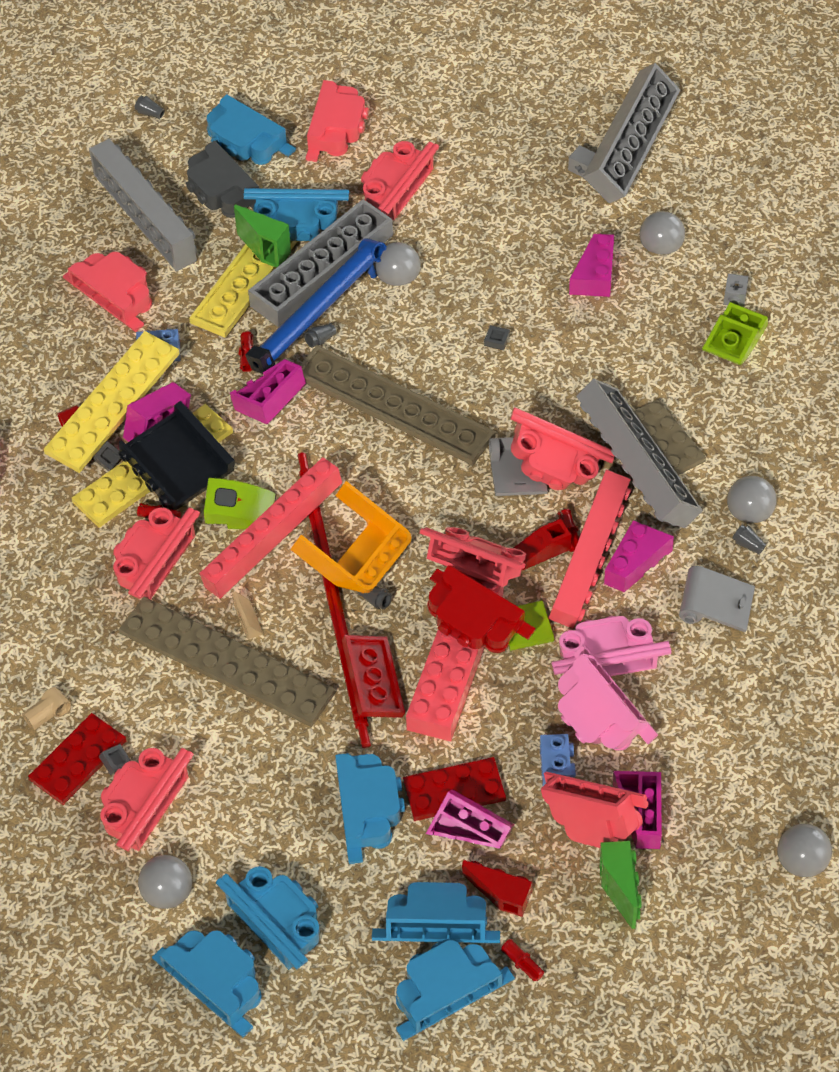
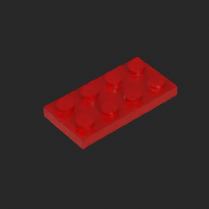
[342,635,405,718]
[28,713,127,805]
[403,757,506,821]

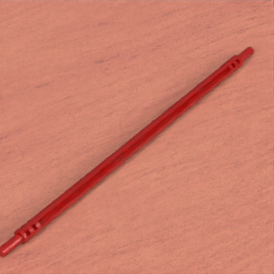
[297,452,371,748]

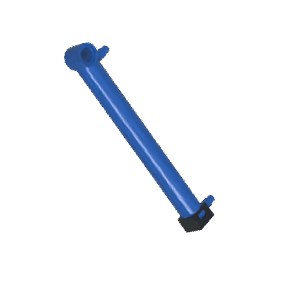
[245,238,387,374]

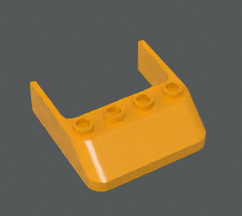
[290,481,412,593]

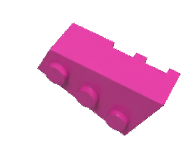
[230,359,306,425]

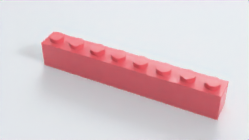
[199,457,342,599]
[548,469,631,628]

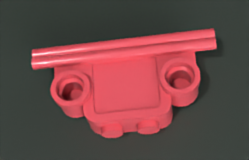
[306,80,369,162]
[361,141,439,220]
[63,252,152,332]
[510,407,614,490]
[113,507,200,600]
[420,527,526,587]
[100,748,194,852]
[541,771,648,848]

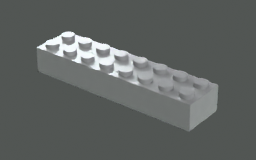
[583,63,680,204]
[89,138,197,272]
[248,199,393,327]
[576,379,703,528]

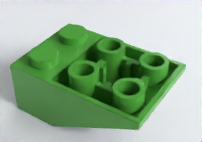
[234,204,291,268]
[599,841,641,929]

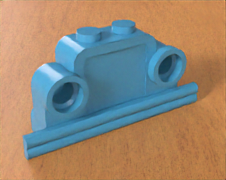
[207,94,296,165]
[244,188,349,241]
[335,753,405,864]
[216,866,320,970]
[372,882,500,943]
[152,931,262,1038]
[396,940,515,1041]

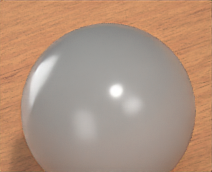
[640,211,685,254]
[375,242,421,286]
[727,476,777,523]
[777,824,832,877]
[138,855,193,909]

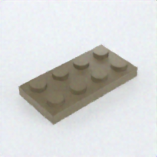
[633,399,706,475]

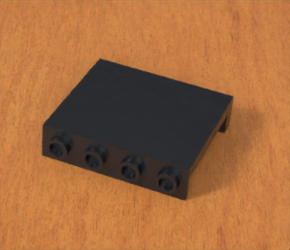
[118,401,235,510]

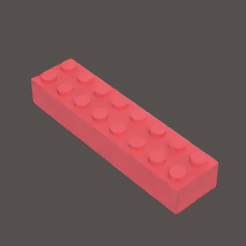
[406,571,504,742]

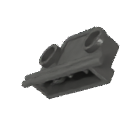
[186,141,259,218]

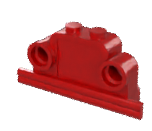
[427,565,536,653]

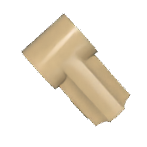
[22,687,71,730]

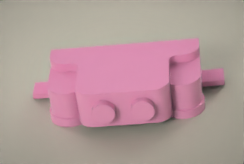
[551,616,671,677]
[558,645,658,751]

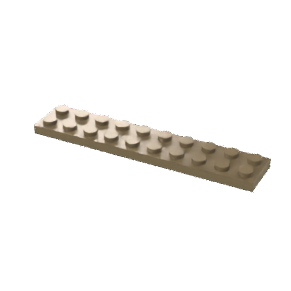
[300,345,495,466]
[119,597,336,727]

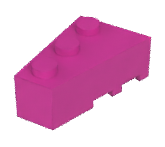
[569,234,614,297]
[123,382,191,442]
[604,520,674,592]
[612,771,662,849]
[426,790,514,849]

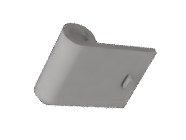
[489,437,548,496]
[679,566,755,632]

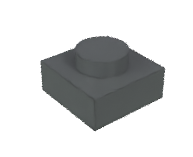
[484,325,510,350]
[93,441,121,471]
[99,744,131,775]

